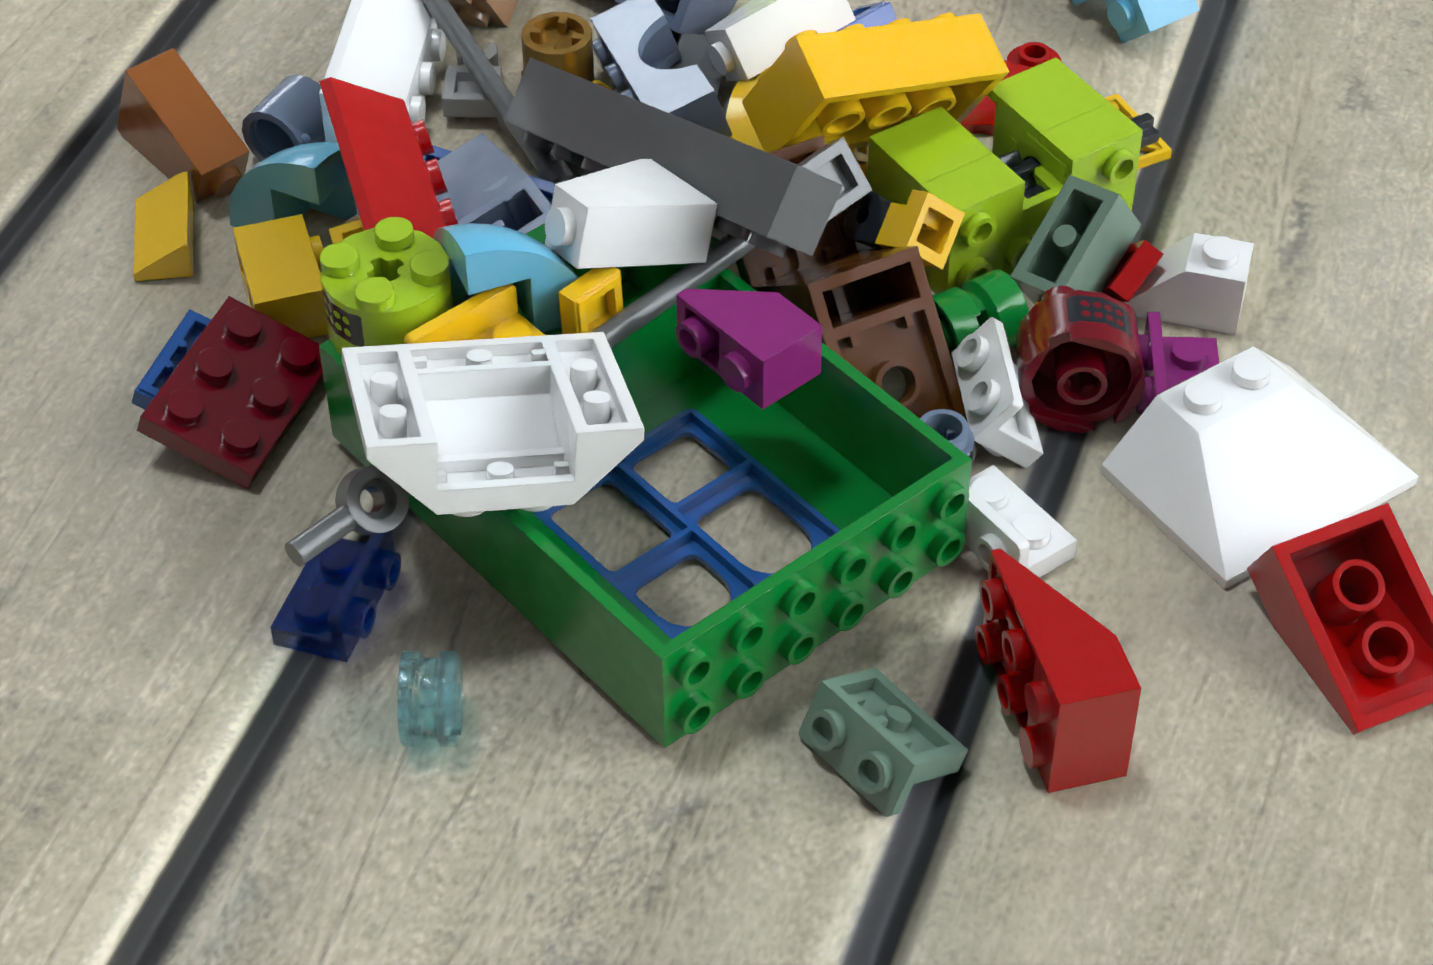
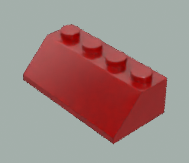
[319,77,459,238]

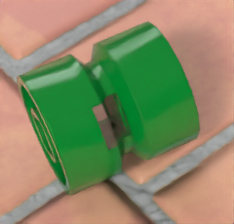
[932,269,1029,370]

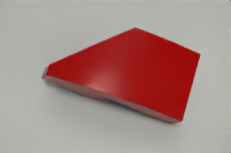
[1102,240,1164,302]

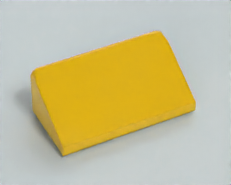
[133,171,194,281]

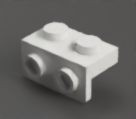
[952,317,1043,468]

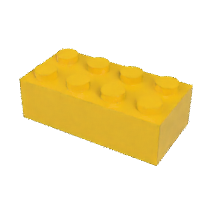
[742,12,1009,152]

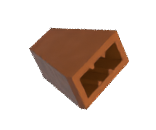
[117,48,250,203]

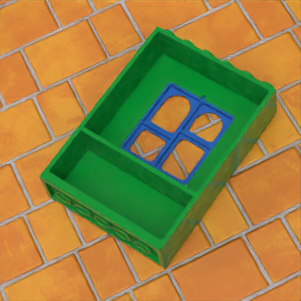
[319,223,972,748]

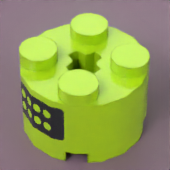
[320,217,454,355]

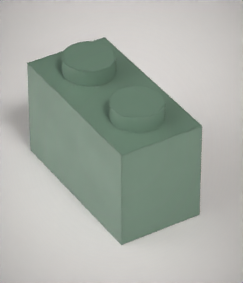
[1010,175,1142,304]

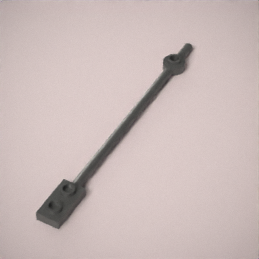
[285,137,872,567]

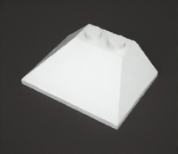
[342,332,644,517]
[1101,347,1419,590]

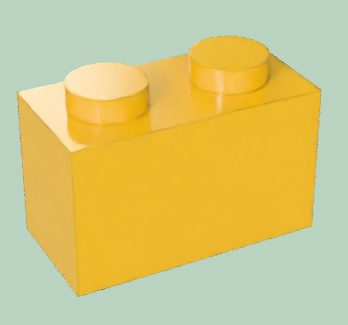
[232,214,329,338]

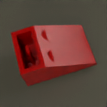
[975,549,1142,793]

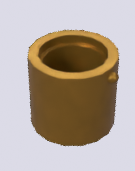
[521,11,595,82]

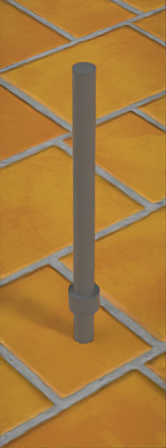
[422,0,576,184]

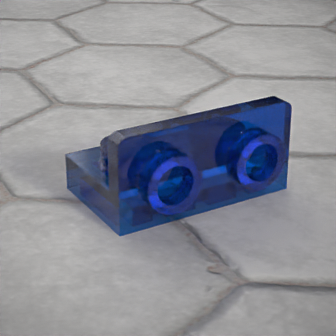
[270,530,401,662]

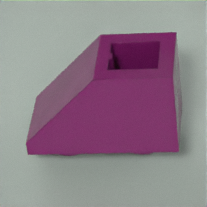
[675,289,822,409]

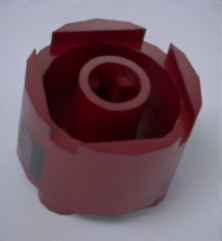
[1015,285,1146,433]

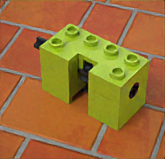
[867,58,1160,294]

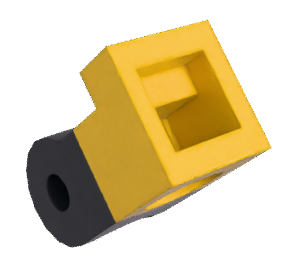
[843,189,965,270]

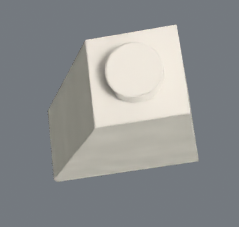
[704,0,856,81]
[545,159,718,269]

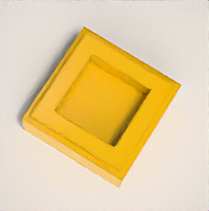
[558,267,623,334]

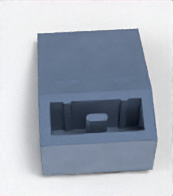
[438,133,551,234]

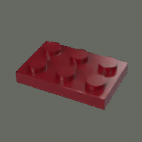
[137,296,324,490]

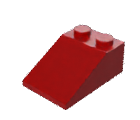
[1247,503,1433,735]

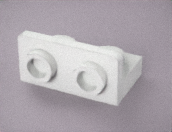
[965,465,1077,578]

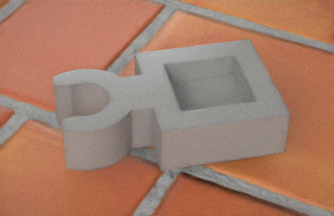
[442,42,502,119]

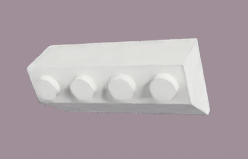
[319,0,446,143]

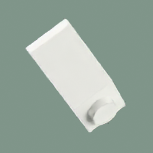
[1125,233,1254,335]

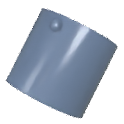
[242,74,325,161]

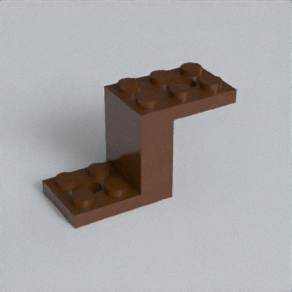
[727,135,968,422]

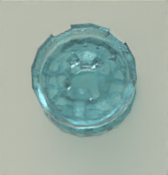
[397,650,463,747]

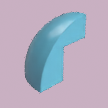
[229,142,359,227]
[433,223,579,333]

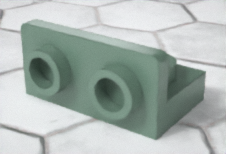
[799,668,968,817]

